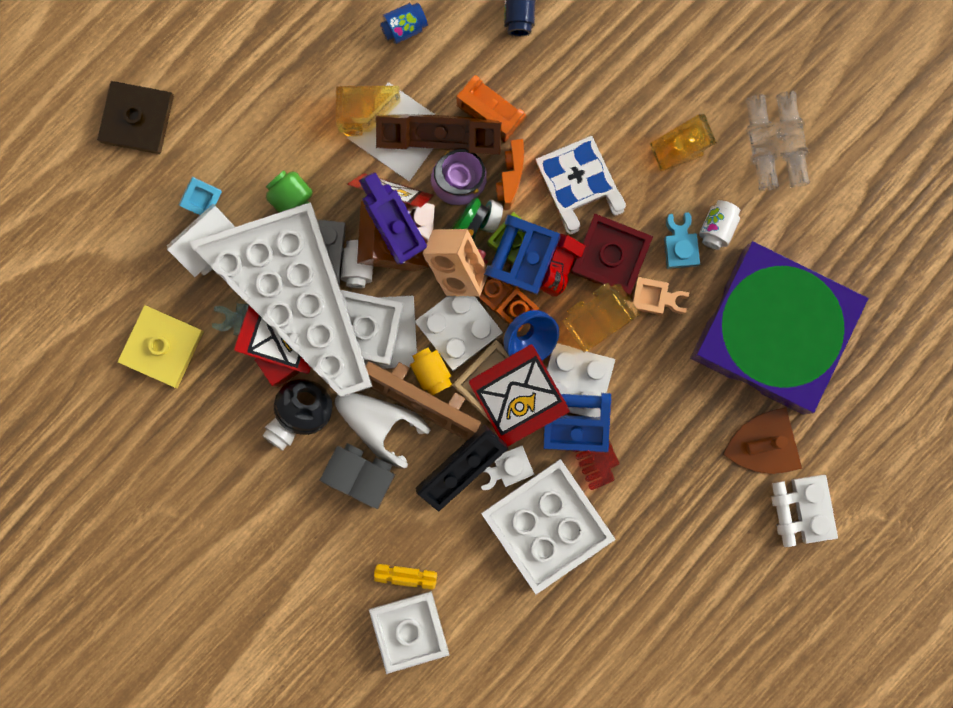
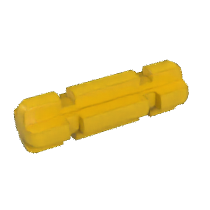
[374,564,437,590]

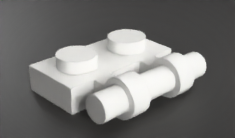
[771,475,838,547]

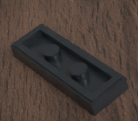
[415,425,508,512]

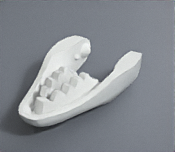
[335,393,431,468]

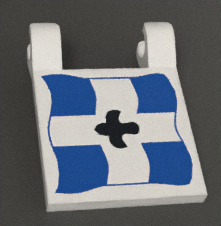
[535,136,626,235]

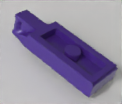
[359,172,427,264]

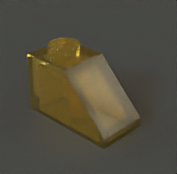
[336,86,401,136]

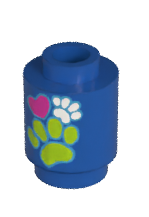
[380,3,428,44]

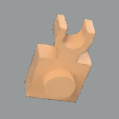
[630,277,690,315]

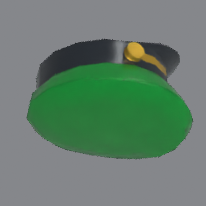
[450,197,489,241]

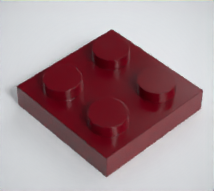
[571,214,653,296]

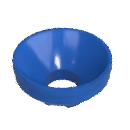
[504,310,559,360]

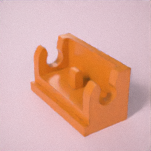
[456,75,526,142]

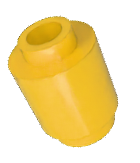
[410,347,452,396]

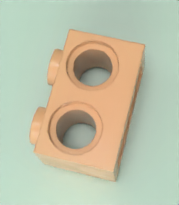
[423,229,488,296]

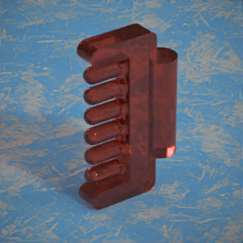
[573,440,620,490]

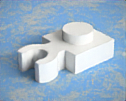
[481,445,535,490]

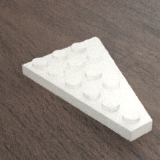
[190,202,373,397]

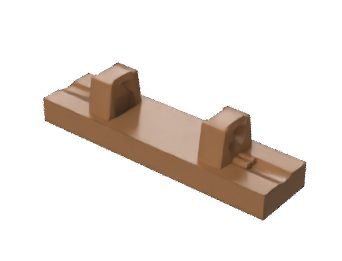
[366,361,481,441]

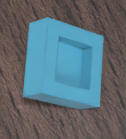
[179,176,222,215]

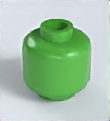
[266,170,313,213]

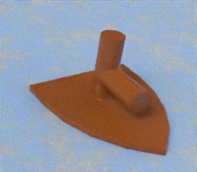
[723,407,802,474]

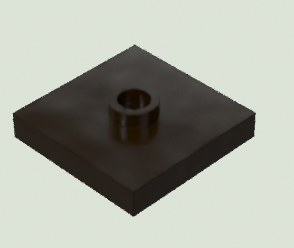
[97,81,174,154]

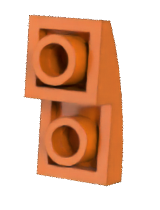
[496,139,524,210]
[476,277,539,332]

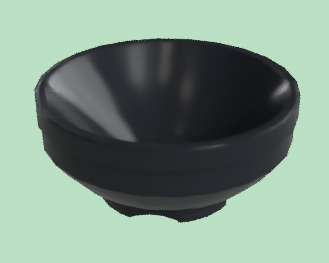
[273,379,332,435]

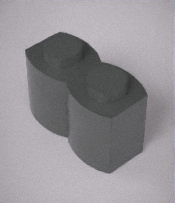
[319,443,396,509]

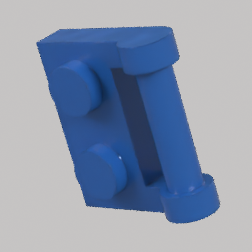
[484,215,561,295]
[544,393,611,452]

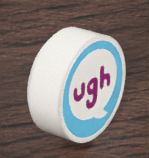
[480,200,503,233]

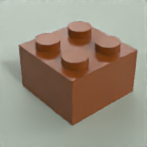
[357,200,435,272]

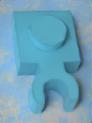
[664,212,700,269]

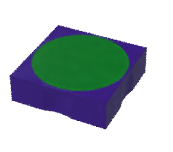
[690,241,869,415]

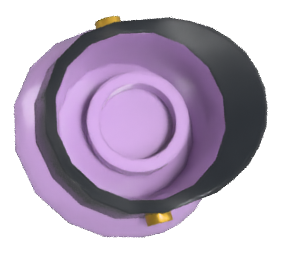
[431,149,487,205]

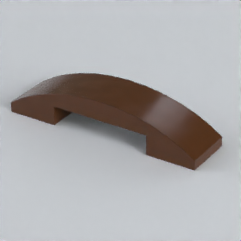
[376,114,502,155]

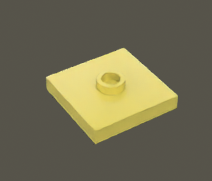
[118,305,204,388]

